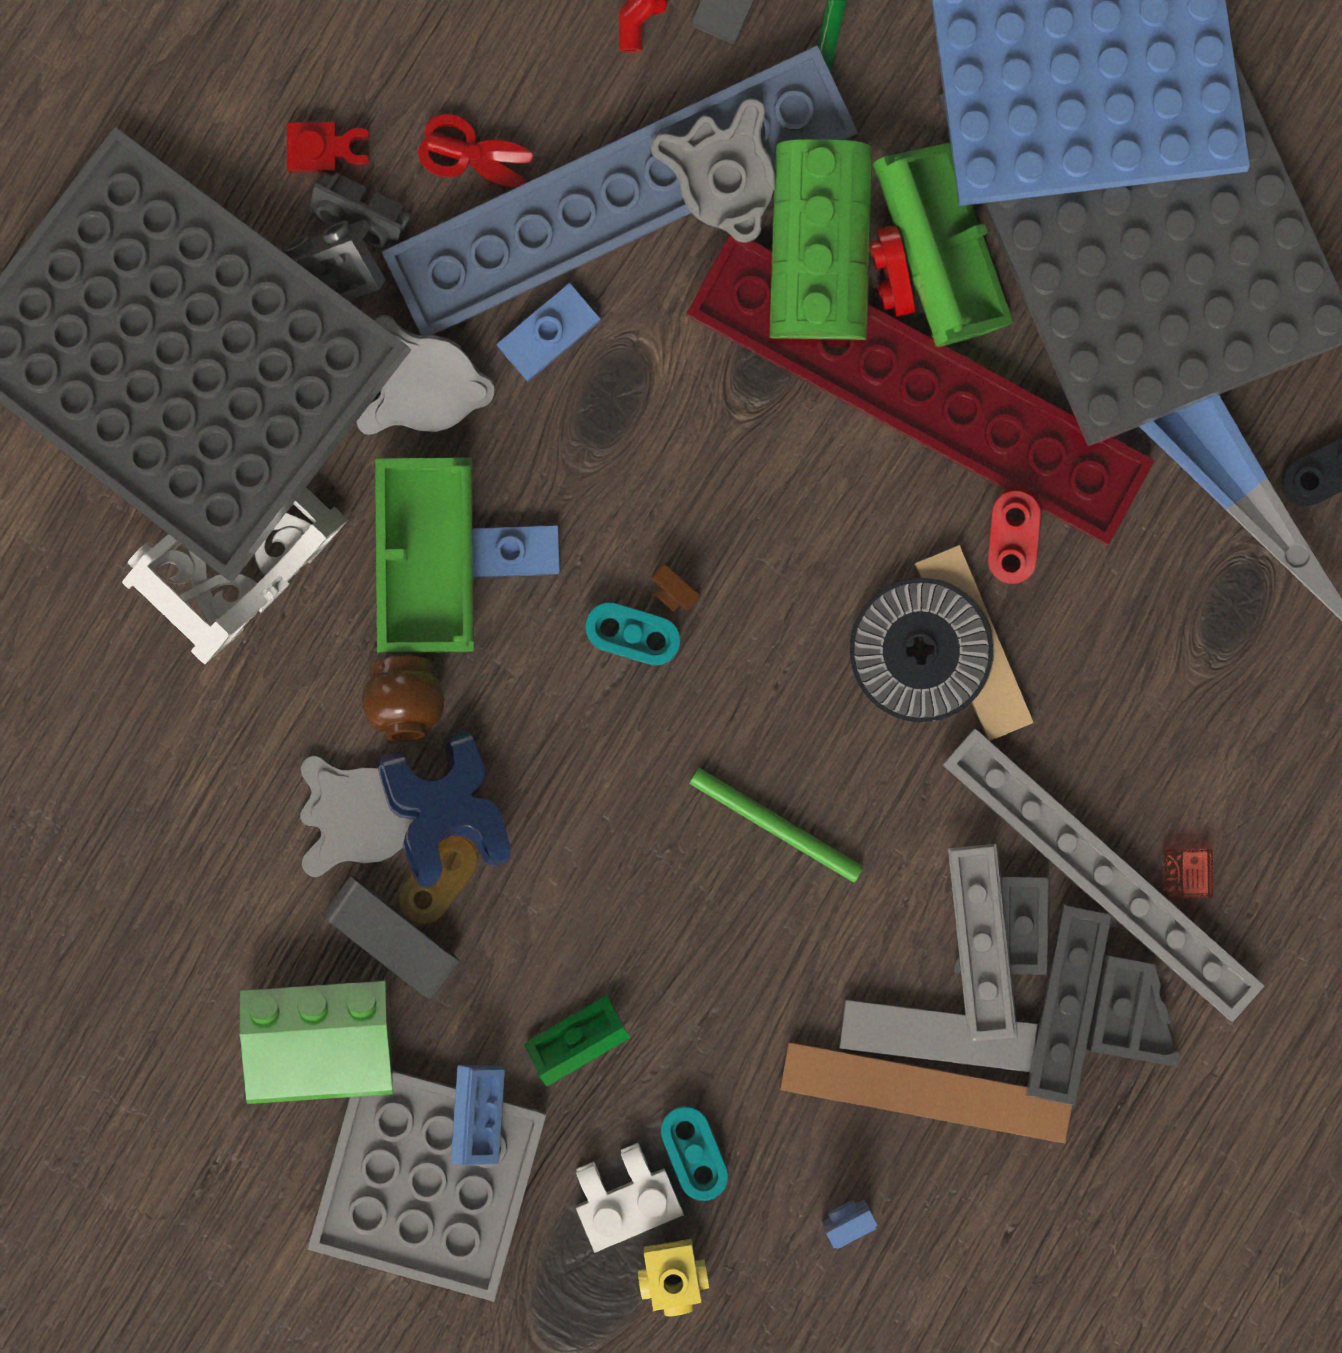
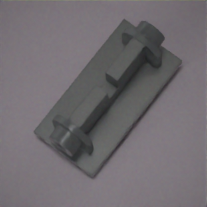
[309,172,412,249]

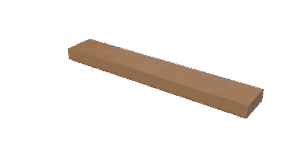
[780,1041,1072,1144]

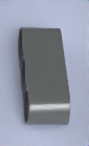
[321,875,461,1000]

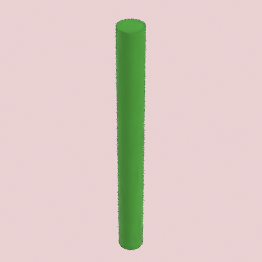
[689,768,864,883]

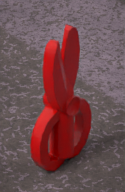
[418,114,533,189]

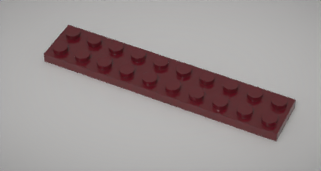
[686,235,1155,546]

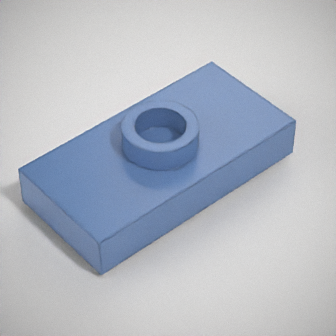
[496,283,601,382]
[473,526,560,578]
[451,1065,505,1165]
[822,1199,878,1249]

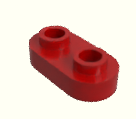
[869,225,915,317]
[988,486,1042,584]

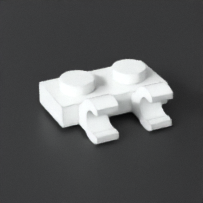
[576,1143,684,1253]

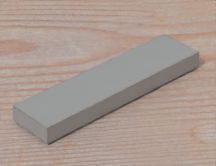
[948,843,1018,1042]
[839,999,1037,1072]

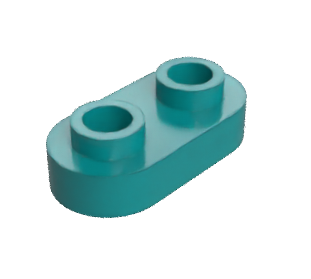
[586,603,680,665]
[661,1106,728,1201]

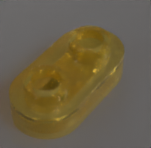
[399,836,478,924]

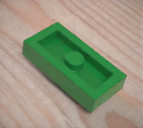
[524,995,630,1087]

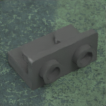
[283,219,386,301]

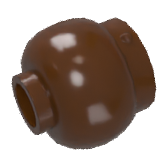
[362,656,444,742]

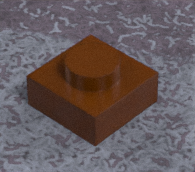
[651,564,700,612]

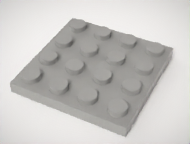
[307,1070,547,1302]

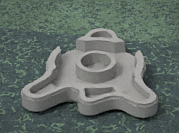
[650,98,775,243]
[356,315,494,435]
[300,756,414,877]

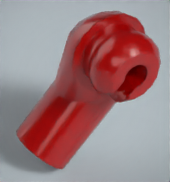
[619,0,668,53]

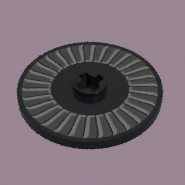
[850,578,994,722]

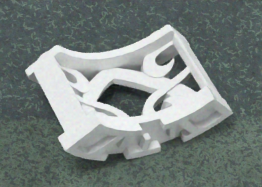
[122,488,348,664]

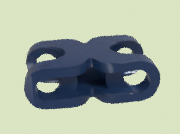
[378,730,511,888]

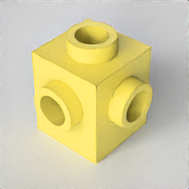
[638,1239,709,1316]

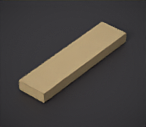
[914,545,1034,741]

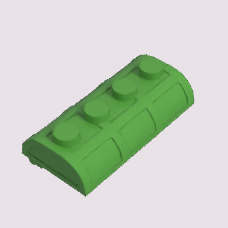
[770,139,872,340]
[872,143,1014,347]
[375,458,474,653]

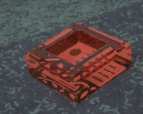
[1162,849,1213,898]

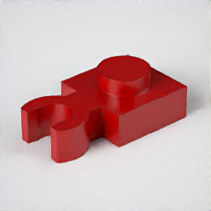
[287,122,370,173]

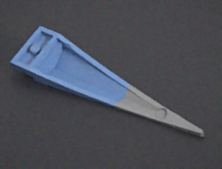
[1139,395,1342,621]

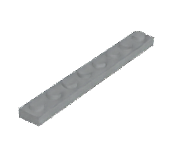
[942,729,1264,1022]

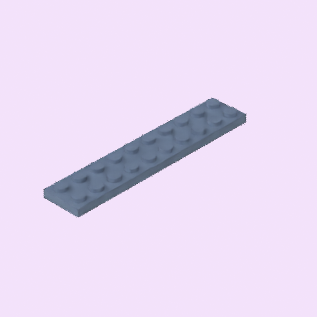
[382,46,858,335]

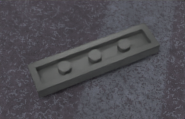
[1025,905,1111,1106]

